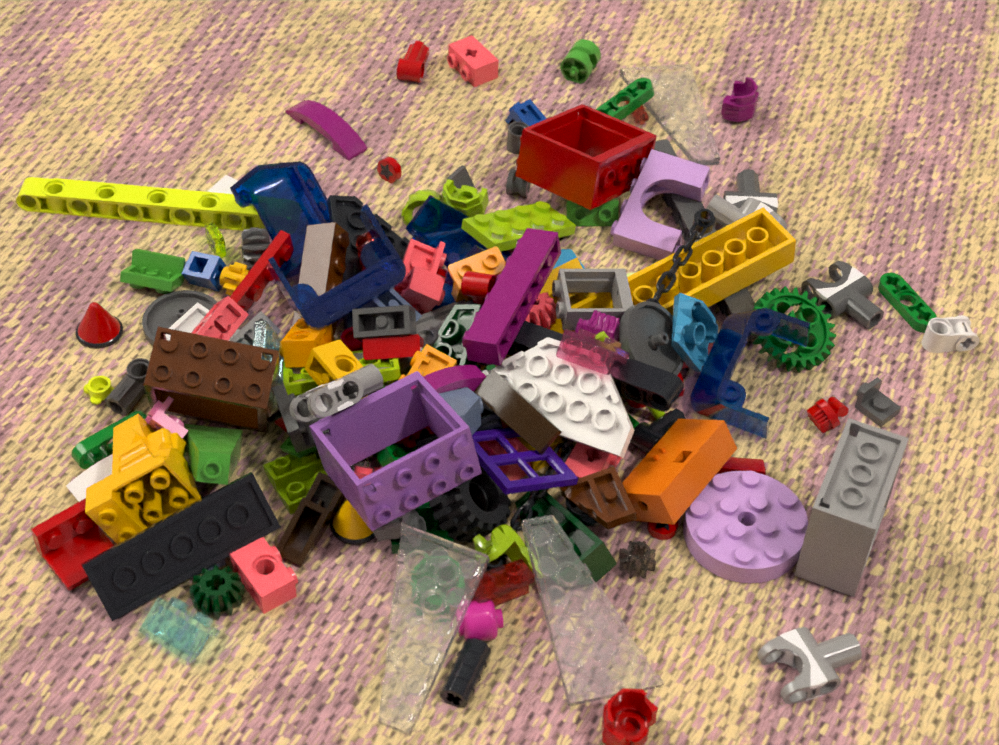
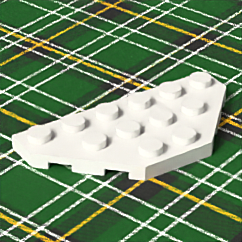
[473,337,634,458]

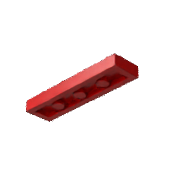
[230,230,294,312]

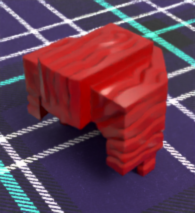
[602,688,658,745]

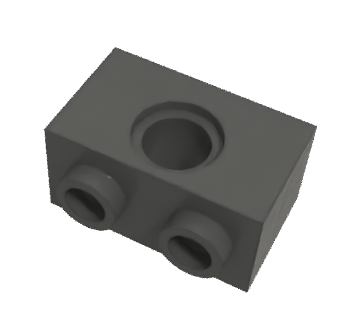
[352,305,417,342]

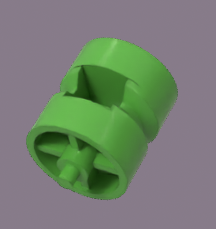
[560,39,601,84]

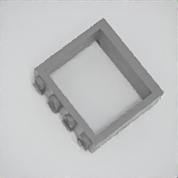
[794,418,909,597]

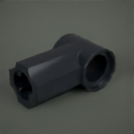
[630,408,686,454]

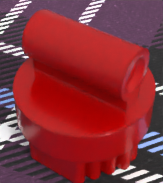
[807,397,849,433]

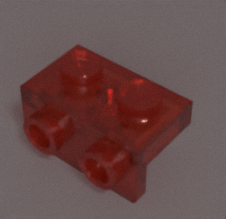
[465,558,535,607]

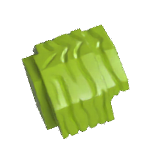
[442,179,489,221]

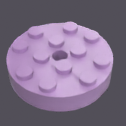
[683,470,808,583]

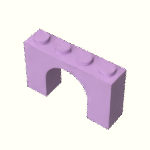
[610,149,710,260]

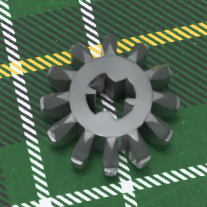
[241,227,270,271]

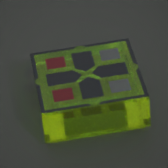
[205,222,226,258]

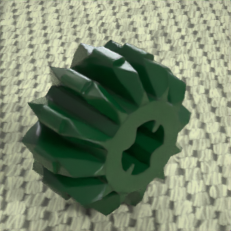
[189,564,245,620]

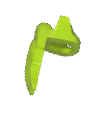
[401,189,442,231]
[472,524,544,583]

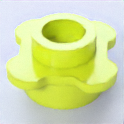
[84,376,114,405]

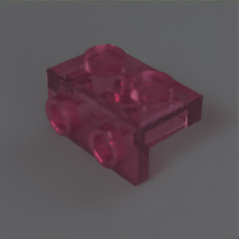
[556,329,630,375]

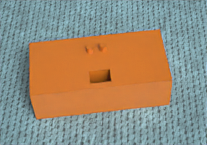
[622,419,737,524]

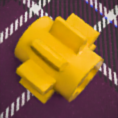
[219,262,249,295]

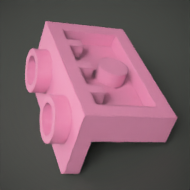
[145,396,188,438]

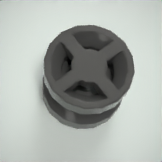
[506,169,531,197]

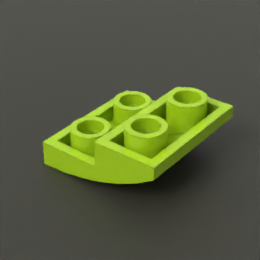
[263,450,329,515]

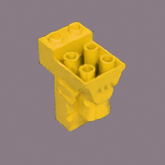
[85,414,201,544]

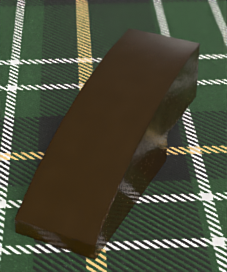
[474,370,562,454]
[276,471,345,567]

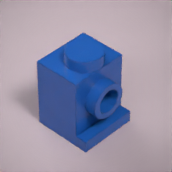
[181,251,226,292]

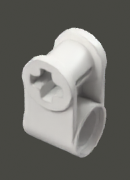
[921,315,979,353]

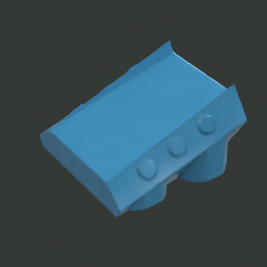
[671,293,718,373]

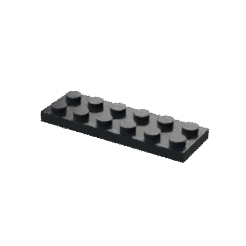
[81,472,281,621]

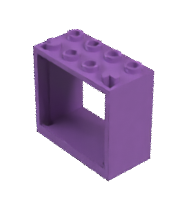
[309,371,482,531]

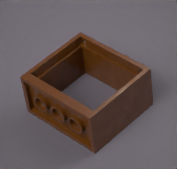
[144,326,279,433]

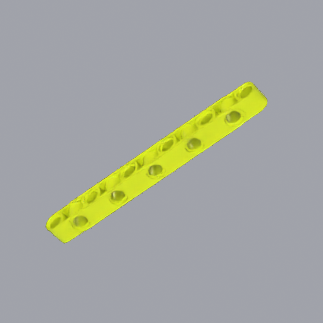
[16,177,302,235]

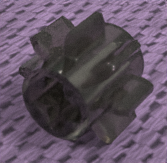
[618,541,657,579]

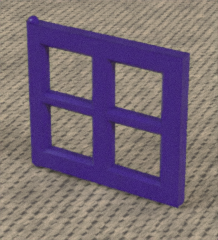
[472,427,579,495]

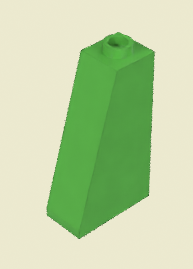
[183,424,243,485]

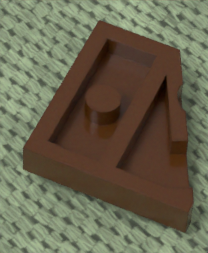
[560,466,637,529]

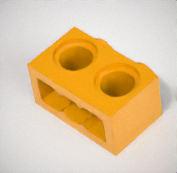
[279,318,334,368]

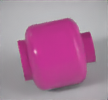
[456,599,504,641]

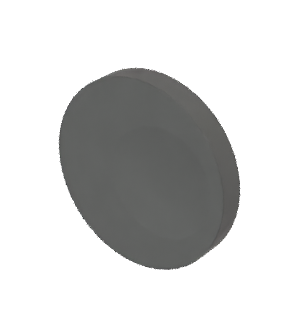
[142,290,218,346]
[619,301,684,375]

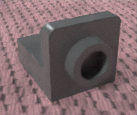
[855,377,901,427]
[373,509,426,548]

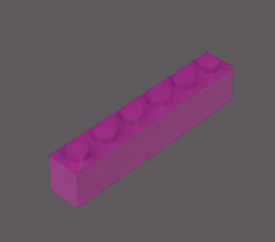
[462,228,561,366]

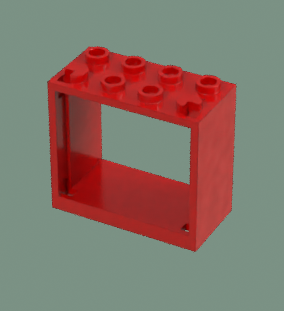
[516,104,657,210]

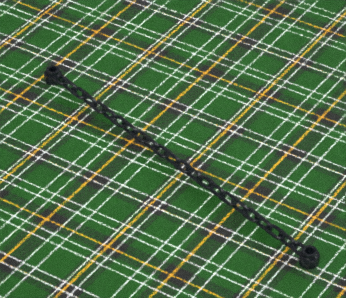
[481,209,716,578]

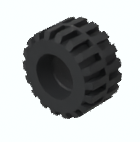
[429,464,511,543]

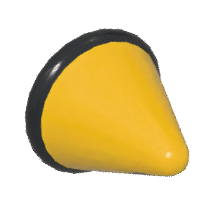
[330,500,376,545]

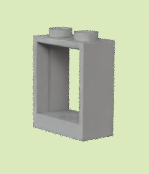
[552,269,633,330]

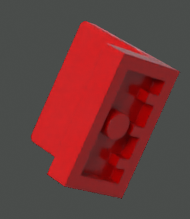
[31,498,114,591]

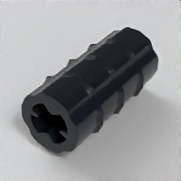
[440,638,491,708]

